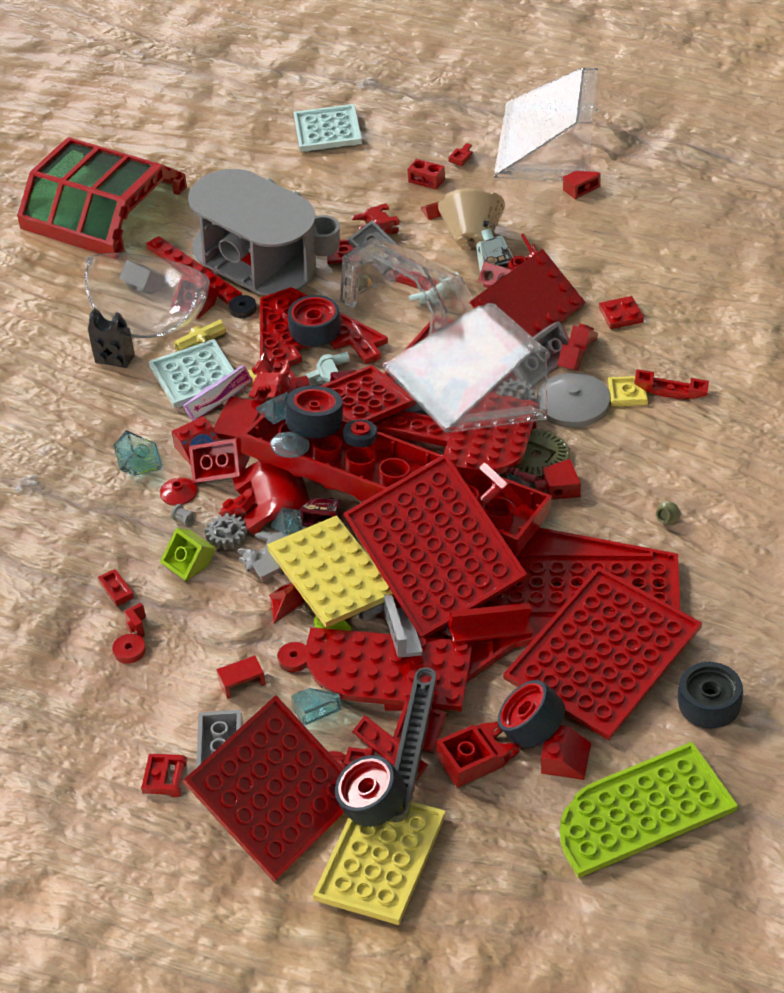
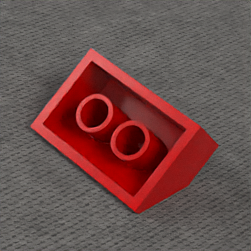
[189,438,250,483]

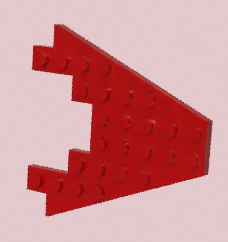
[260,287,388,381]

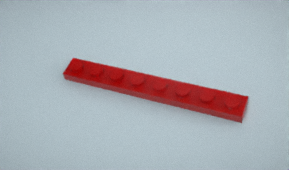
[146,236,242,305]

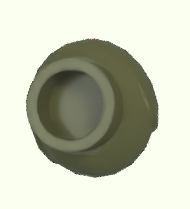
[656,501,681,525]

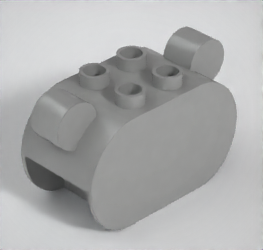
[188,169,340,296]

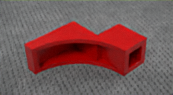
[557,323,599,371]

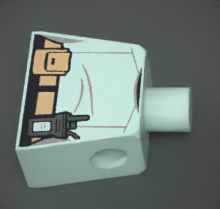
[476,228,513,272]

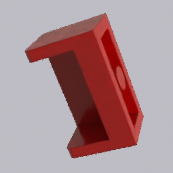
[216,655,266,699]

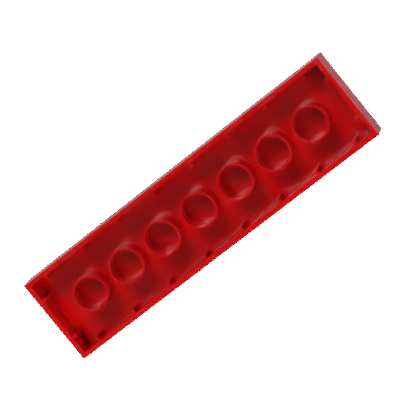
[241,396,552,557]

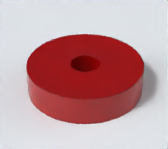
[112,634,146,664]
[277,642,307,672]

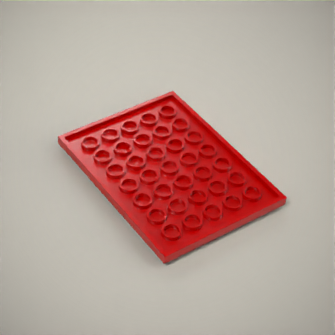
[343,453,528,638]
[503,566,702,741]

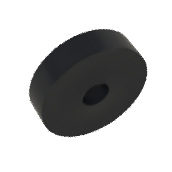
[229,295,257,318]

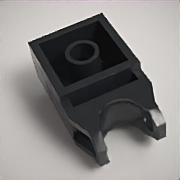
[88,308,135,368]

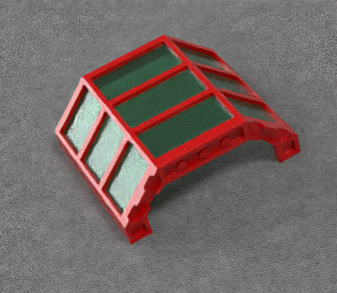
[17,137,187,259]

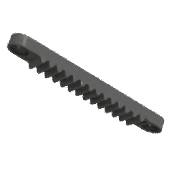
[390,668,437,822]

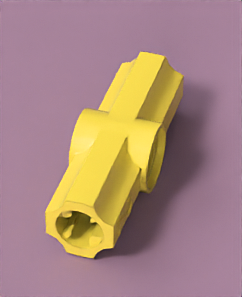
[174,319,226,351]

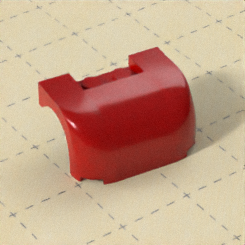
[232,462,310,535]

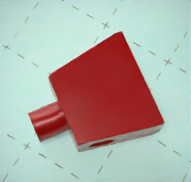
[533,459,581,500]

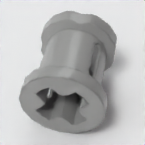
[171,504,196,527]

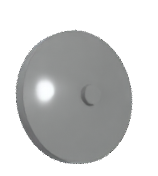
[536,373,610,427]

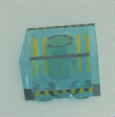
[113,430,162,476]

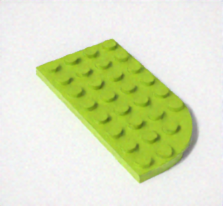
[560,742,738,879]

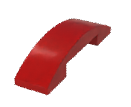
[634,369,709,399]

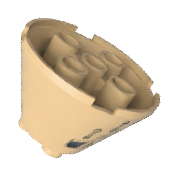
[438,188,505,251]

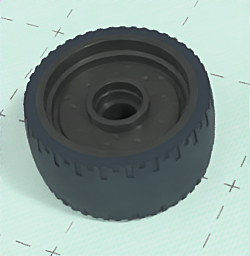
[678,661,743,729]

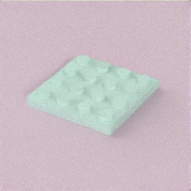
[293,104,362,152]
[149,339,234,408]

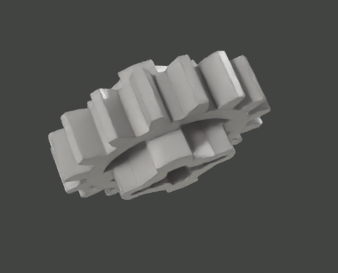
[204,513,247,550]

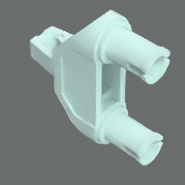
[305,351,350,386]

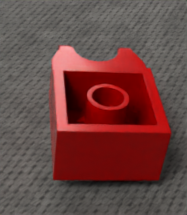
[435,721,520,788]

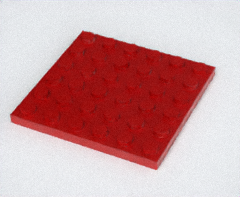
[182,695,344,882]

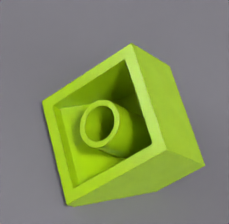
[160,528,217,581]

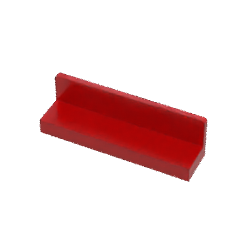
[448,603,533,643]

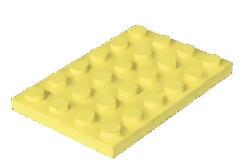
[267,516,395,628]
[313,801,446,925]

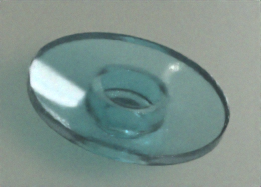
[271,432,309,457]

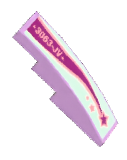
[183,365,253,421]

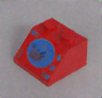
[171,416,220,466]

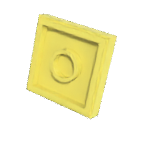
[608,376,648,407]

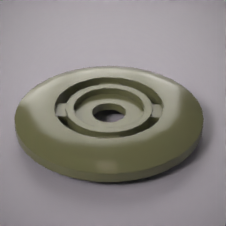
[512,430,569,478]

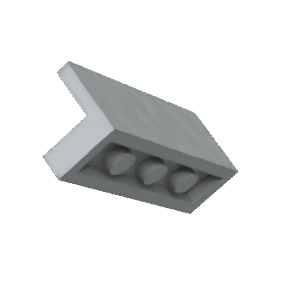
[384,595,423,658]

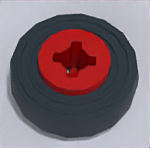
[343,419,378,447]

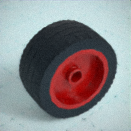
[285,385,343,438]

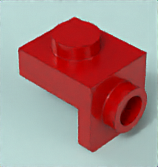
[124,603,146,637]

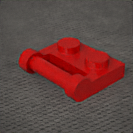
[141,754,188,797]

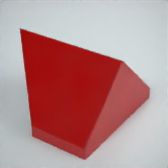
[269,582,304,623]

